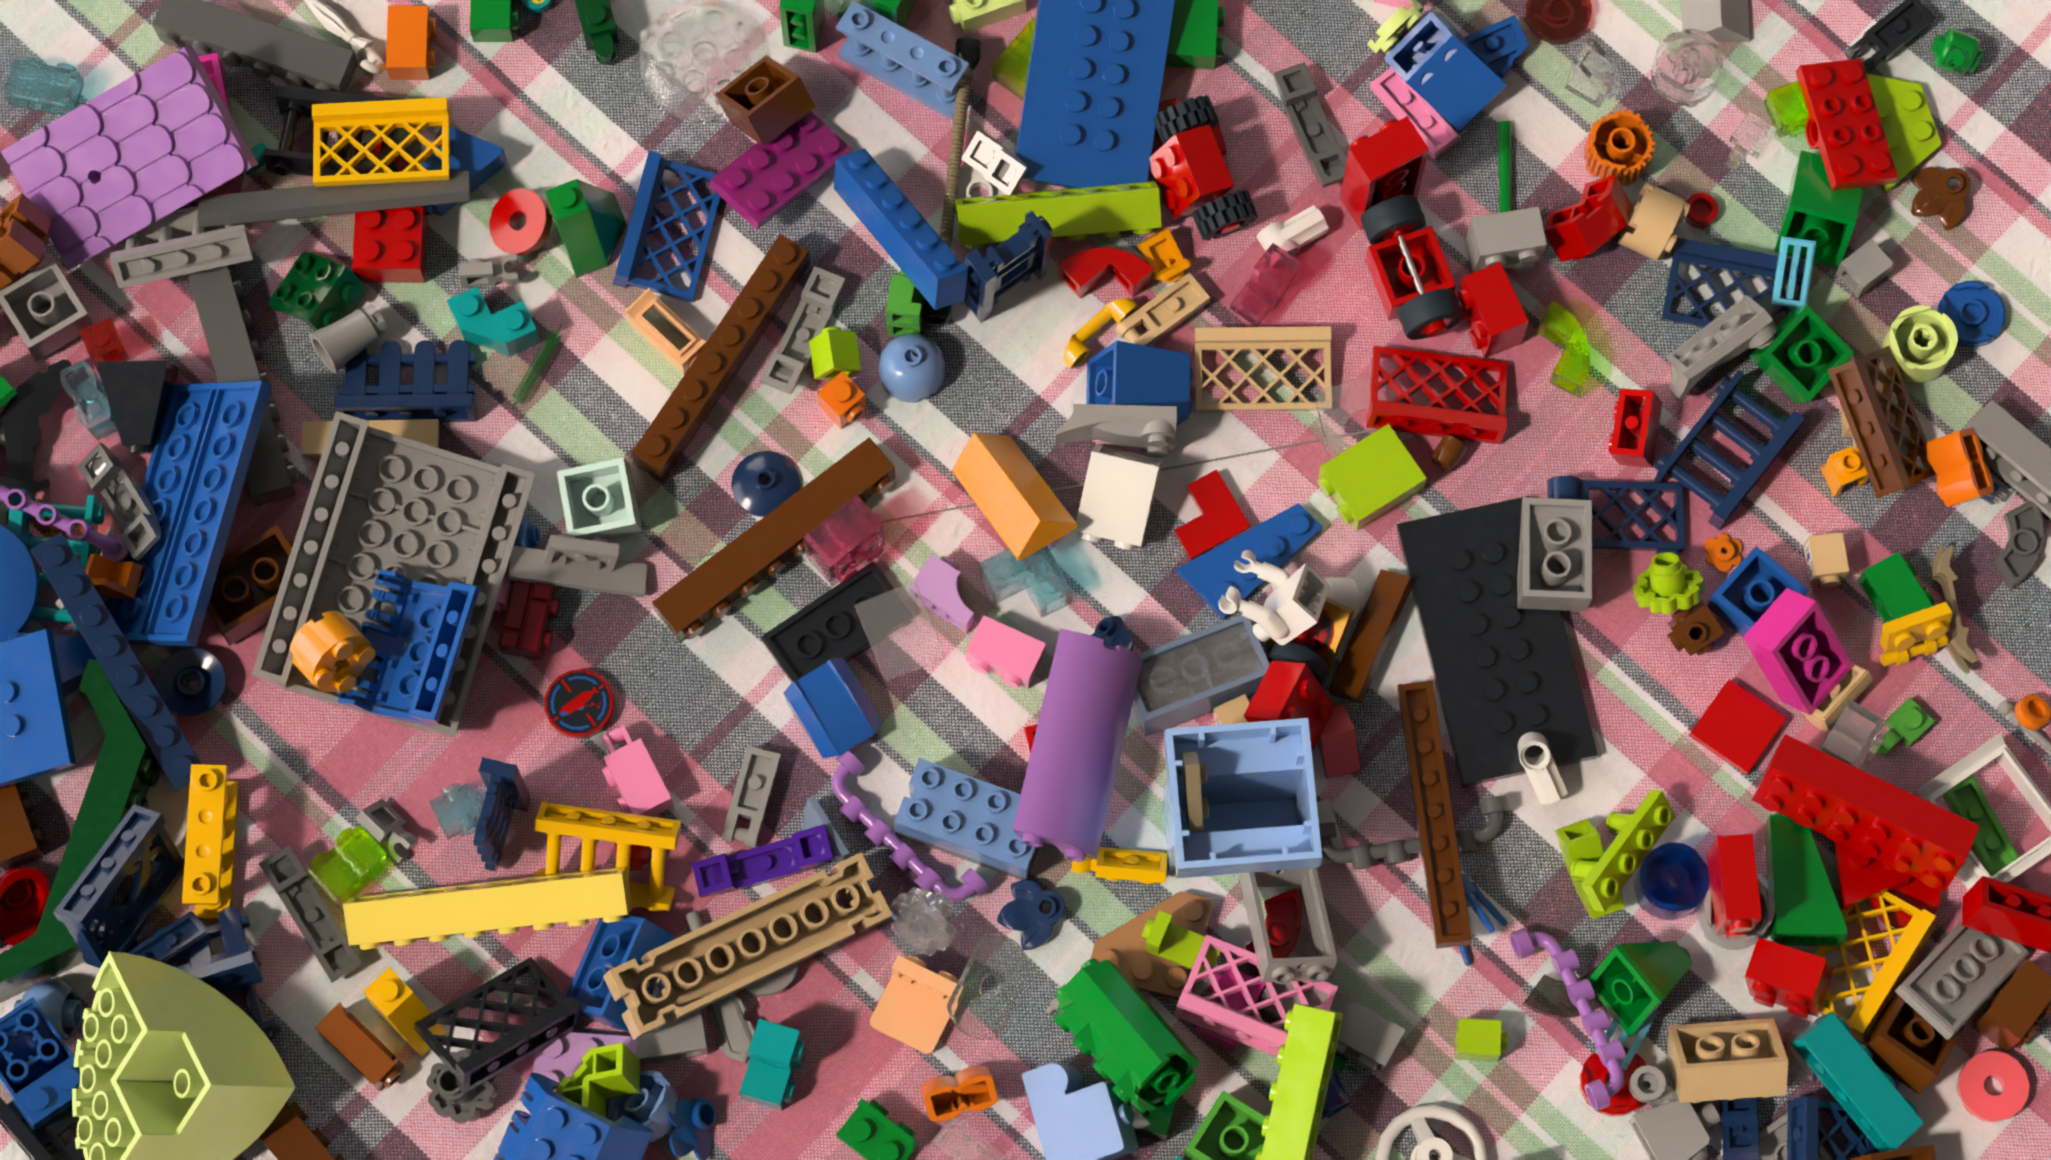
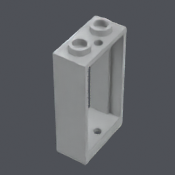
[1239,867,1337,984]

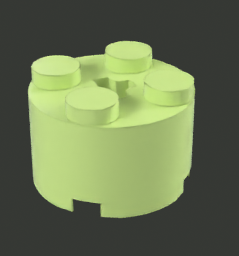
[1882,305,1958,383]

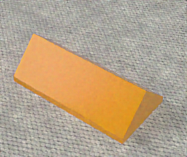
[952,432,1078,562]

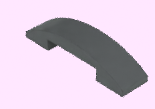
[1274,62,1347,188]
[78,442,161,561]
[259,845,362,983]

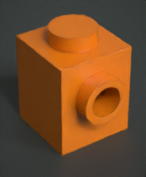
[817,371,867,429]

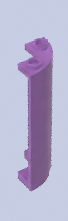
[1012,629,1143,862]

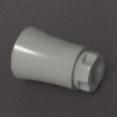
[309,304,388,374]

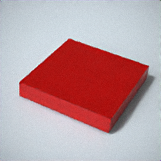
[1689,679,1786,775]

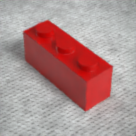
[1962,876,2051,953]

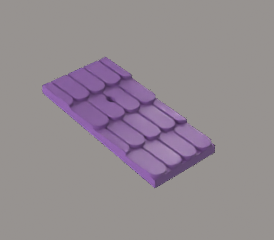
[1,44,259,270]

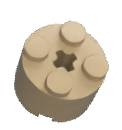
[1618,182,1690,261]

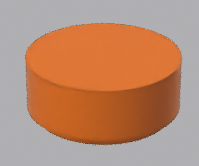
[2015,694,2051,731]

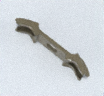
[1932,544,1978,674]

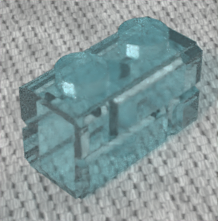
[4,57,84,116]

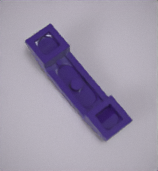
[692,824,834,897]

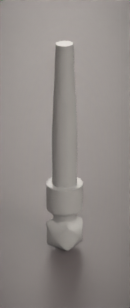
[1997,700,2051,753]

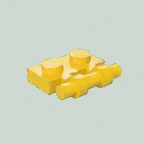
[1879,602,1952,667]

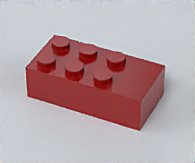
[1340,116,1429,230]

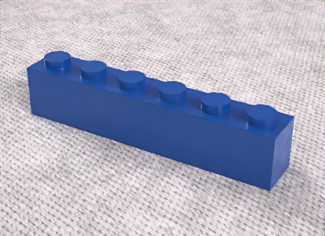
[834,148,968,310]

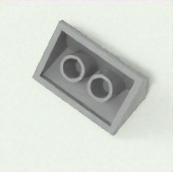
[1681,0,1750,42]

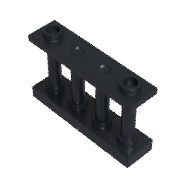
[263,85,404,176]

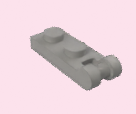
[721,746,782,848]

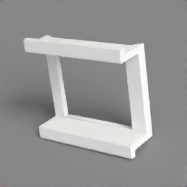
[1913,733,2051,890]

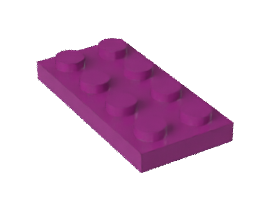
[709,111,852,230]

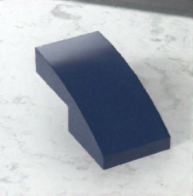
[1721,1097,1760,1160]

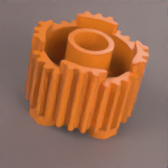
[1584,109,1656,187]

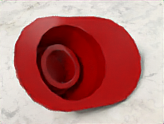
[0,867,49,946]

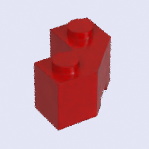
[1544,174,1632,262]

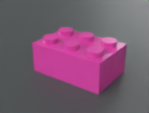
[1743,588,1854,715]

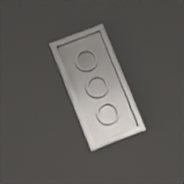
[1895,921,2030,1040]

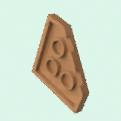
[1091,891,1214,1000]

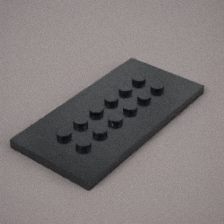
[1396,496,1598,787]

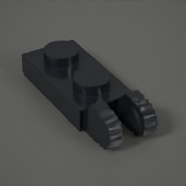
[1845,0,1935,74]

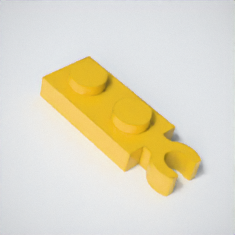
[1071,847,1168,884]

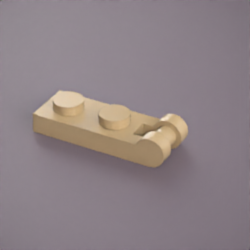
[1115,272,1210,346]

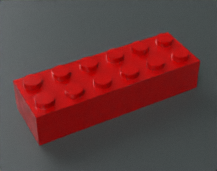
[1752,734,1980,891]

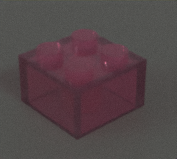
[803,495,885,587]

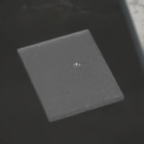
[854,581,946,682]

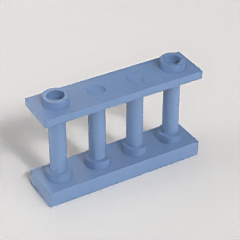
[836,0,970,120]

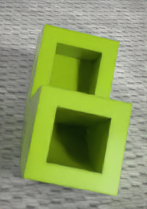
[1555,818,1625,920]

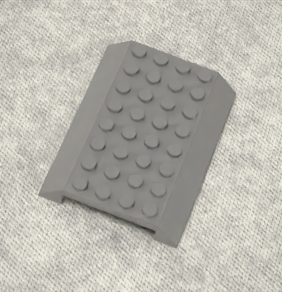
[252,411,536,737]

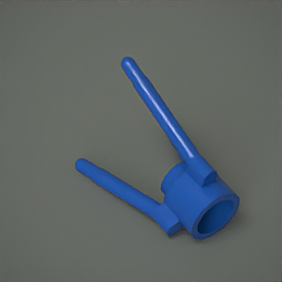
[1459,873,1508,966]

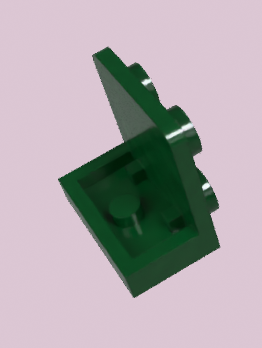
[268,252,369,331]

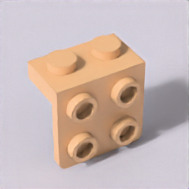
[870,955,962,1054]

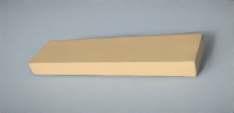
[301,419,440,458]

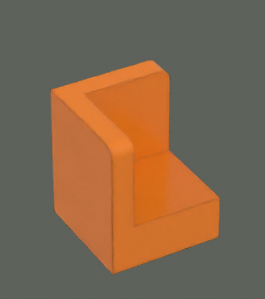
[85,554,143,599]

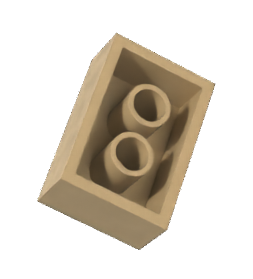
[1667,1018,1788,1103]

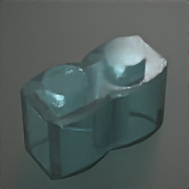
[60,360,118,440]

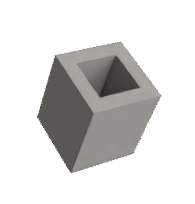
[1836,239,1894,299]

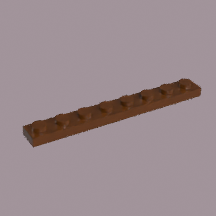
[1397,681,1472,949]

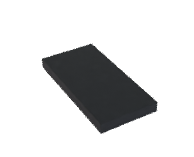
[760,561,913,683]

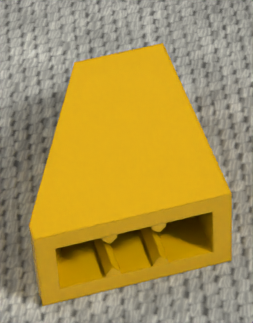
[363,967,447,1058]

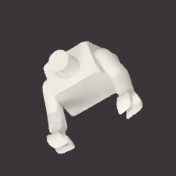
[1219,550,1330,645]

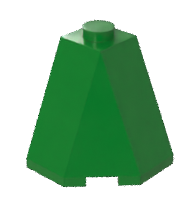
[544,179,627,278]

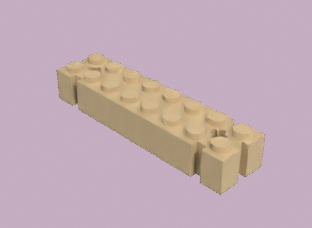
[603,852,892,1040]

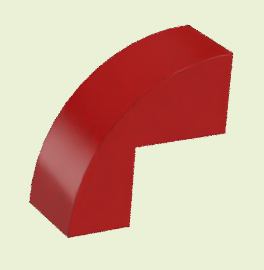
[1058,248,1154,299]

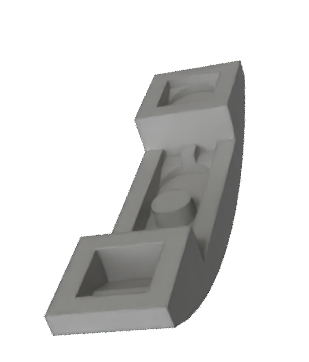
[760,266,846,395]

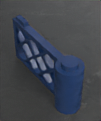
[1547,476,1685,555]

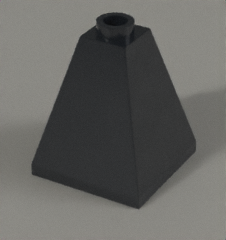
[98,361,178,454]

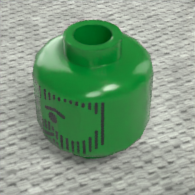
[1930,28,1983,77]

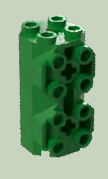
[1053,958,1200,1114]

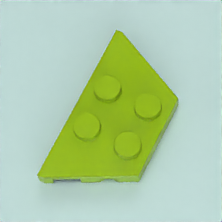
[1866,74,1941,193]

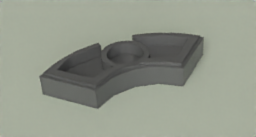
[1992,501,2045,590]

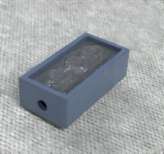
[1132,615,1270,737]

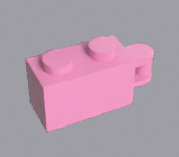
[601,725,674,817]

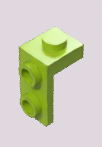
[1141,910,1221,973]

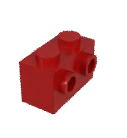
[1609,388,1663,468]

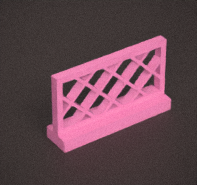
[1174,934,1338,1057]

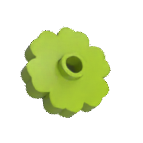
[1633,552,1705,614]

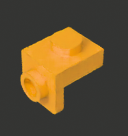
[1136,228,1191,283]

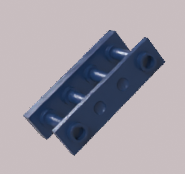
[1653,370,1805,530]

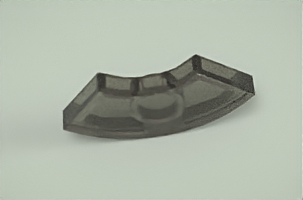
[1523,968,1604,1018]

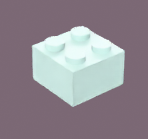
[556,457,642,540]

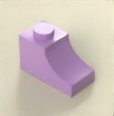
[909,554,974,633]

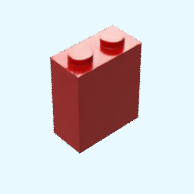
[1706,834,1762,939]

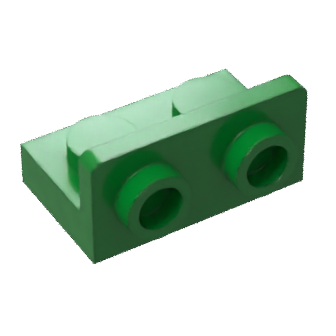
[836,1098,918,1160]

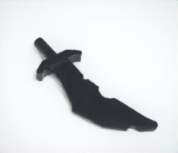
[0,360,72,525]

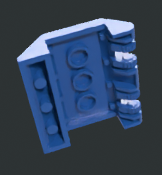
[337,570,480,727]
[493,1072,655,1160]

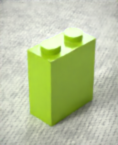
[1317,424,1427,531]

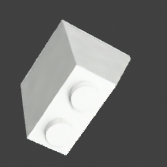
[1074,444,1163,550]

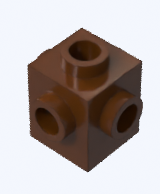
[1667,600,1725,656]

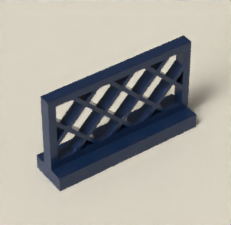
[1661,238,1805,328]
[1787,1096,1874,1160]

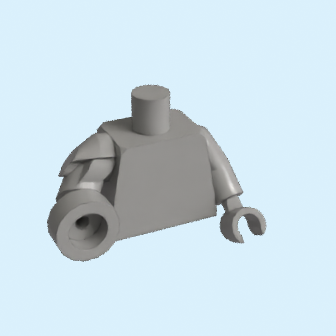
[1628,1065,1721,1160]

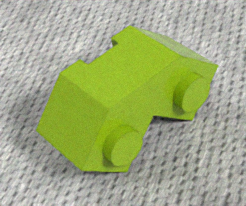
[556,1042,640,1118]

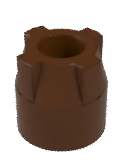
[1431,434,1467,472]

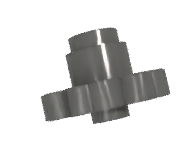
[426,1050,499,1124]

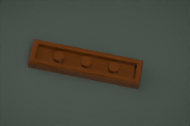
[1328,569,1415,704]

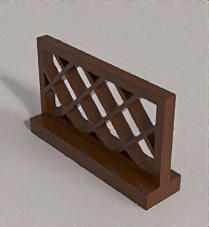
[1828,345,1936,498]

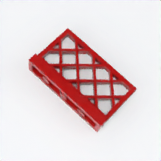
[1366,345,1508,444]

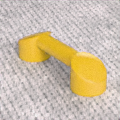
[1063,298,1139,370]

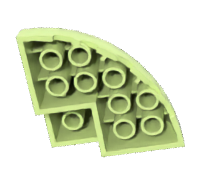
[72,951,296,1160]

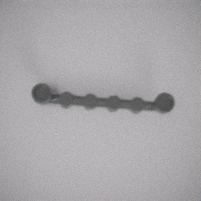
[1319,796,1509,870]

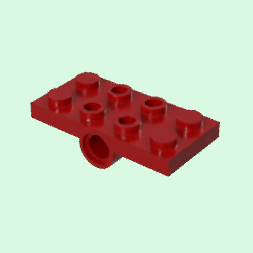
[1796,58,1898,191]

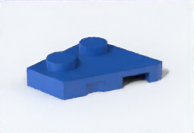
[1464,15,1529,79]

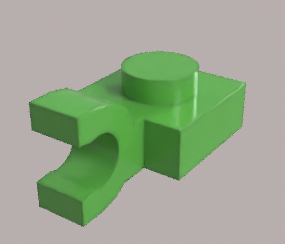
[1874,697,1935,757]

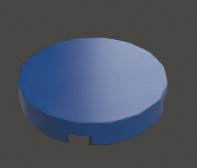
[1937,281,2006,348]

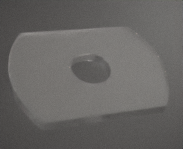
[947,934,1031,1040]

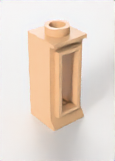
[625,288,706,375]

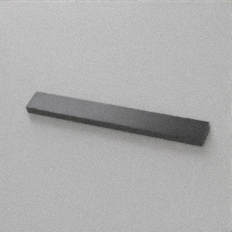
[197,171,471,227]

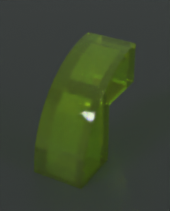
[1537,300,1590,398]

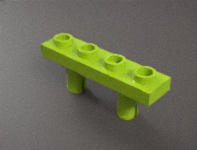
[1570,789,1675,912]

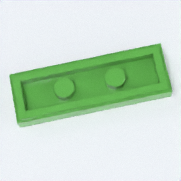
[1943,775,2019,877]

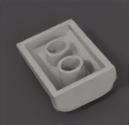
[1666,295,1777,400]
[1055,404,1177,457]

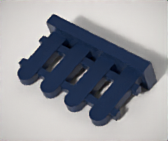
[335,340,476,422]
[473,757,531,872]
[125,907,263,994]

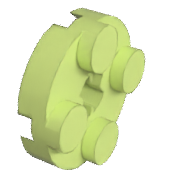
[1367,0,1424,55]

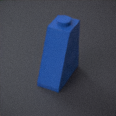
[422,126,507,217]

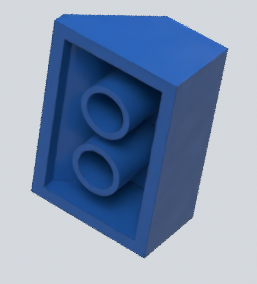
[566,915,674,1032]

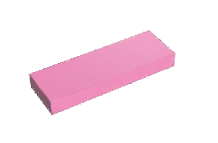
[1369,67,1460,160]

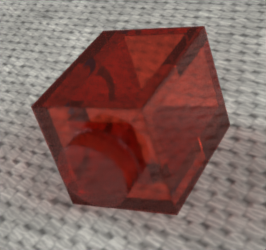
[79,317,130,373]

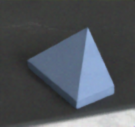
[801,794,850,863]

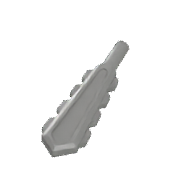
[686,911,755,1063]

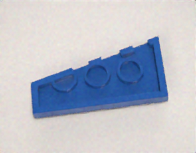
[1176,503,1323,621]

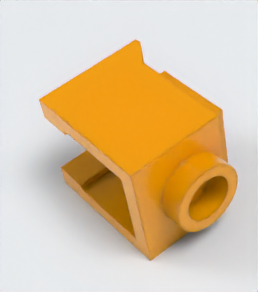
[1820,446,1869,497]

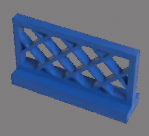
[613,151,720,302]

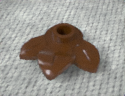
[1910,167,1971,231]

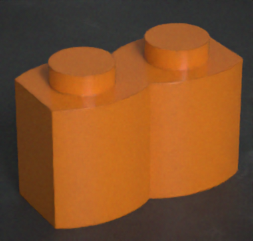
[1926,428,1994,507]
[920,1065,998,1122]

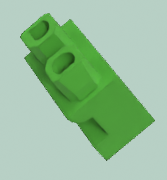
[886,270,926,337]

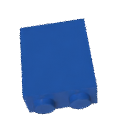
[1086,341,1193,426]

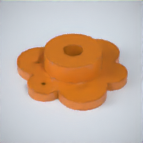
[1704,534,1742,573]

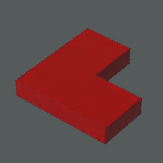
[1174,469,1251,561]

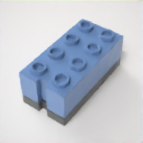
[894,758,1039,880]

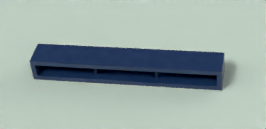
[31,532,202,791]

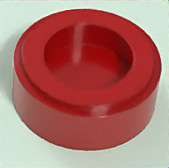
[1685,193,1718,228]

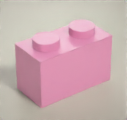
[966,615,1046,689]

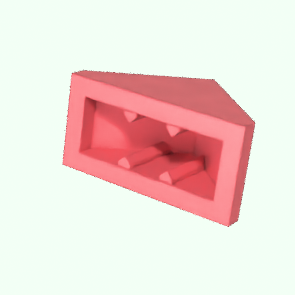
[1318,705,1360,779]

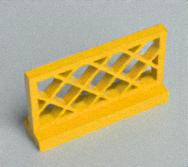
[312,97,451,187]
[1814,891,1937,1042]

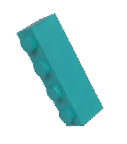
[1790,1012,1924,1152]

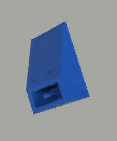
[1384,11,1508,132]
[0,997,80,1131]

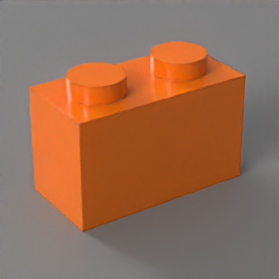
[386,5,437,80]

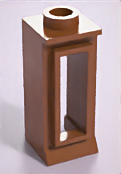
[315,1002,404,1091]

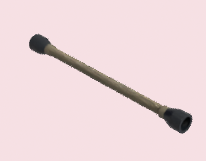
[923,37,982,324]

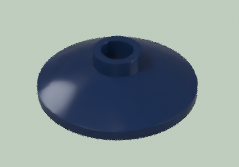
[731,451,800,517]
[156,648,226,716]

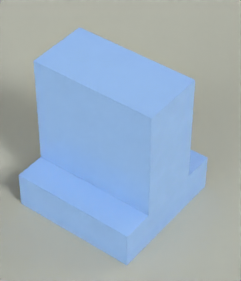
[1163,718,1322,878]

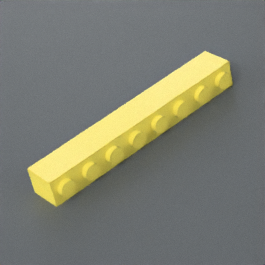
[343,867,632,950]

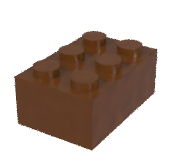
[207,525,292,646]

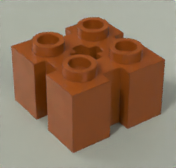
[0,193,52,290]

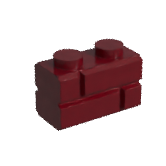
[498,580,560,661]

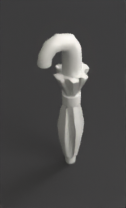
[304,0,386,74]

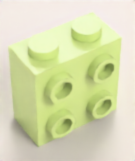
[948,0,1026,34]

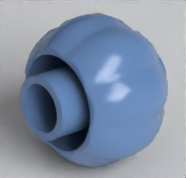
[13,979,83,1041]

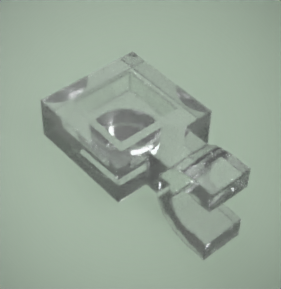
[1725,111,1777,172]

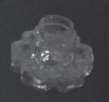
[889,887,957,956]

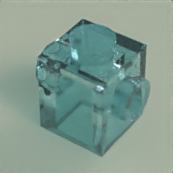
[429,783,484,839]

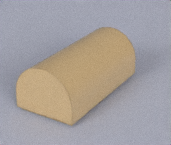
[1802,663,1873,731]

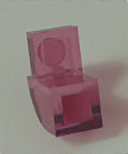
[1230,243,1301,327]

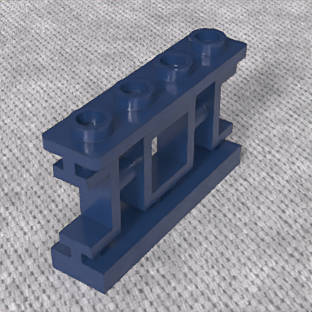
[964,210,1053,323]

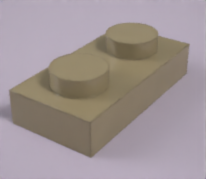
[1182,751,1209,832]

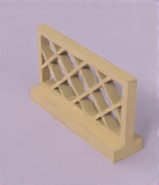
[1194,326,1332,412]

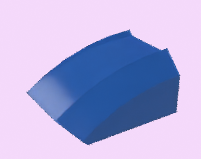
[784,657,882,758]

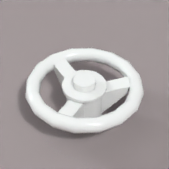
[1375,1104,1488,1160]

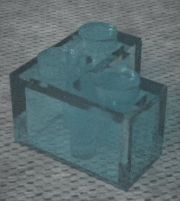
[979,546,1072,618]

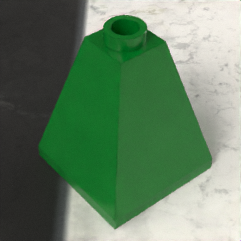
[1588,941,1693,1037]

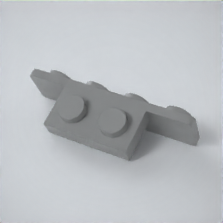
[508,534,647,597]

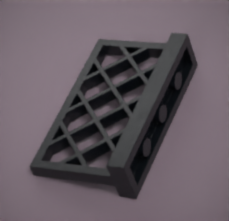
[414,957,581,1094]

